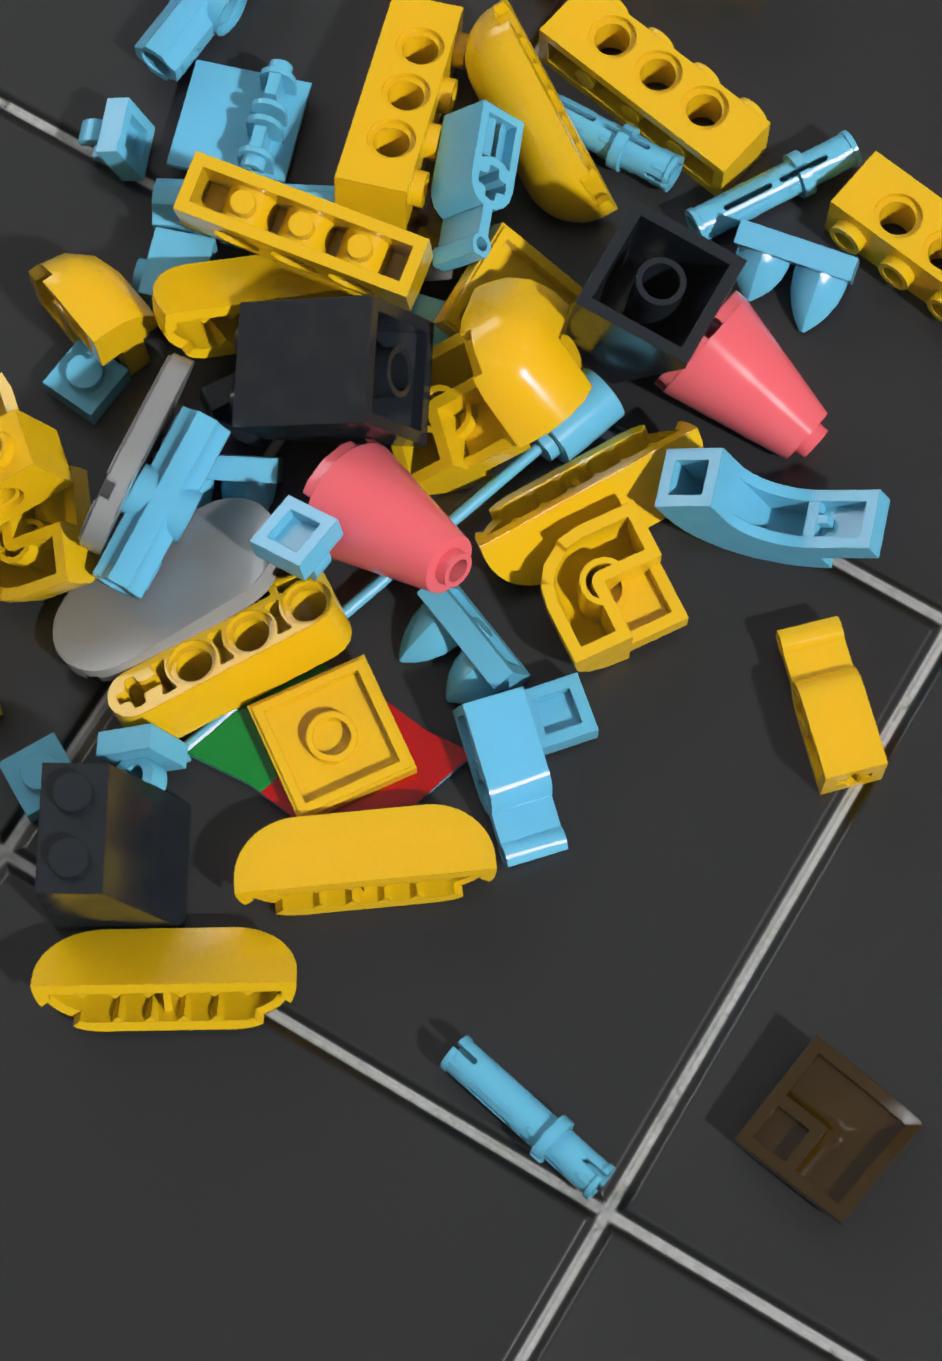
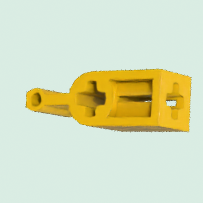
[776,616,888,795]

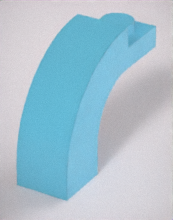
[654,448,890,568]

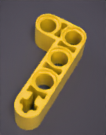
[107,567,352,739]

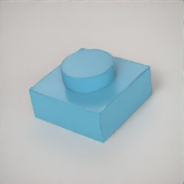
[42,338,131,425]
[525,672,599,755]
[0,732,71,823]

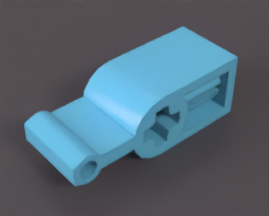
[431,100,525,272]
[452,686,569,868]

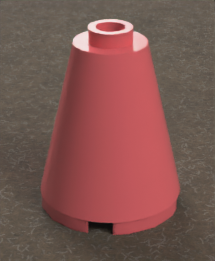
[654,290,828,460]
[302,439,472,593]

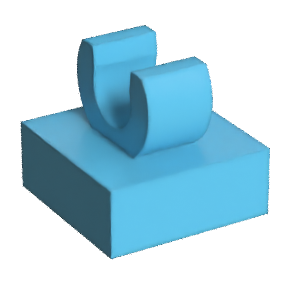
[78,97,155,181]
[250,495,344,581]
[96,723,188,791]

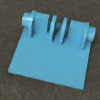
[166,59,312,184]

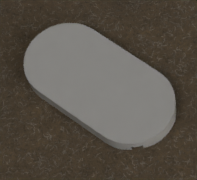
[78,353,195,556]
[53,498,276,681]

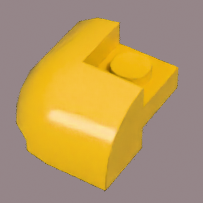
[28,253,158,376]
[460,277,593,449]
[391,332,531,495]
[0,465,110,603]
[540,500,689,672]

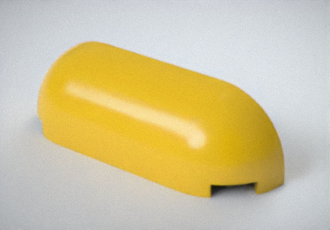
[465,0,618,223]
[152,254,363,359]
[475,421,704,586]
[234,804,497,916]
[30,927,297,1032]

